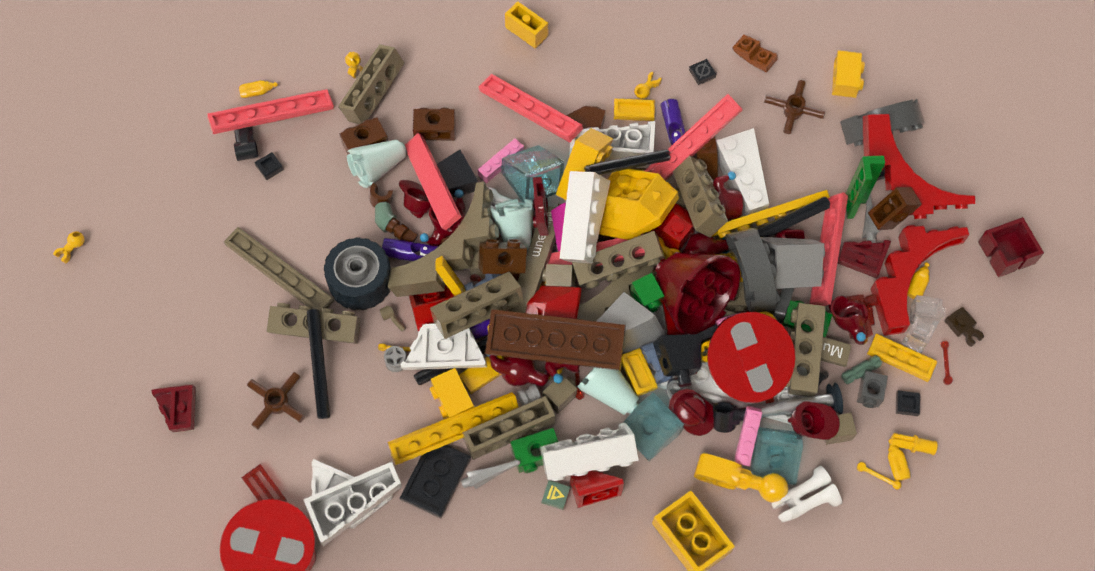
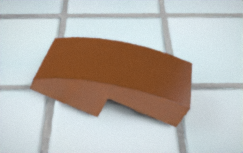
[733,35,778,73]

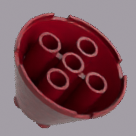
[655,252,740,334]

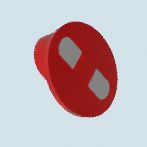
[707,312,795,403]
[220,499,316,571]

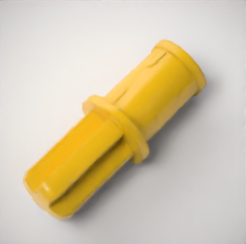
[891,433,938,455]

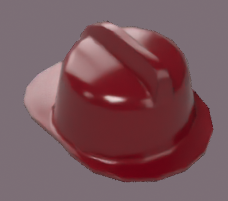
[398,180,431,219]
[669,389,714,436]
[788,401,840,440]

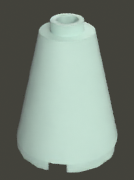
[347,140,407,188]
[491,199,534,256]
[577,368,639,415]

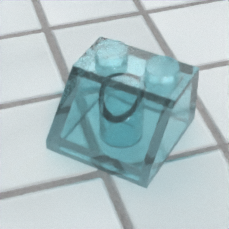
[623,392,684,461]
[751,427,803,485]

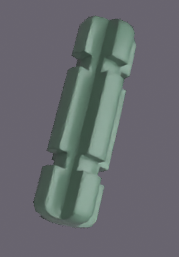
[841,355,882,384]

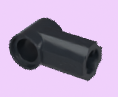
[234,126,259,161]

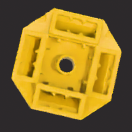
[599,169,679,240]

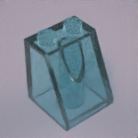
[501,145,564,203]

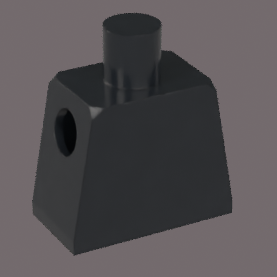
[437,149,478,198]
[653,334,702,387]

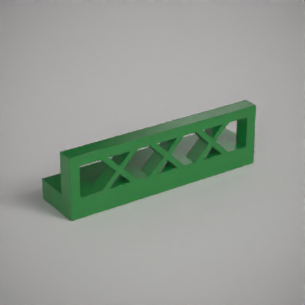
[845,156,885,219]

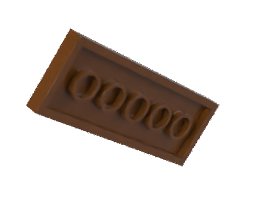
[485,309,626,371]

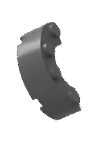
[840,99,925,147]
[725,228,780,312]

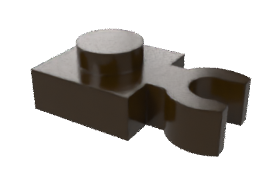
[944,307,984,347]

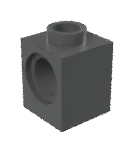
[857,371,888,408]

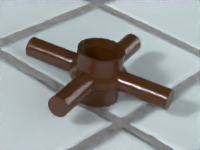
[764,80,825,134]
[247,372,305,430]

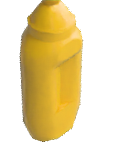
[239,80,278,98]
[907,262,930,300]
[888,439,910,481]

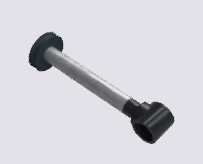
[713,383,843,433]

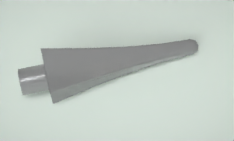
[862,194,880,243]
[461,460,520,489]

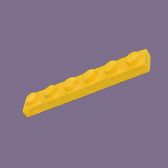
[712,190,830,239]
[387,392,519,465]

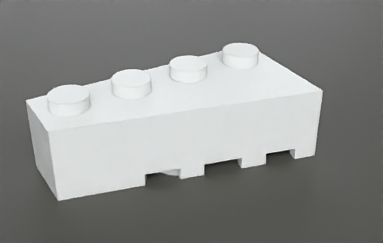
[569,121,655,168]
[716,128,769,216]
[560,171,610,263]
[540,422,639,481]
[304,462,402,546]

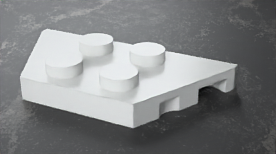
[401,324,487,370]
[311,459,393,529]

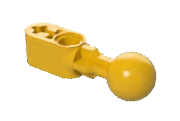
[694,453,788,503]

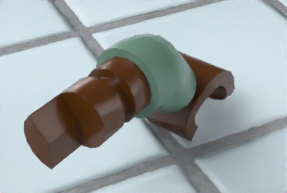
[370,183,418,242]

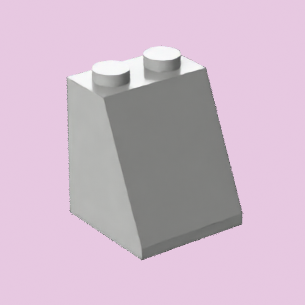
[760,237,825,289]
[597,292,666,354]

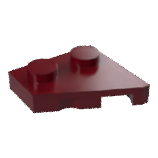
[533,177,549,236]
[837,240,891,279]
[151,385,196,432]

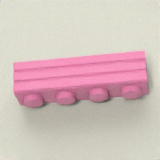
[478,138,524,183]
[734,406,762,466]

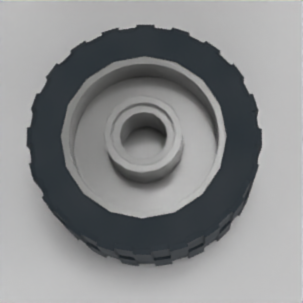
[324,237,391,310]

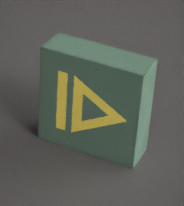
[542,480,570,510]

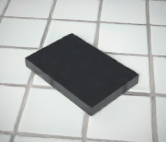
[400,445,471,518]

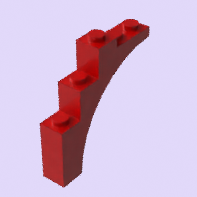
[863,114,975,219]
[870,225,969,336]

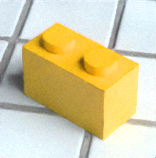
[505,1,548,49]
[832,50,865,98]
[429,368,474,419]

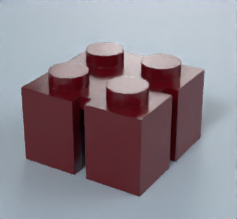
[978,217,1044,278]

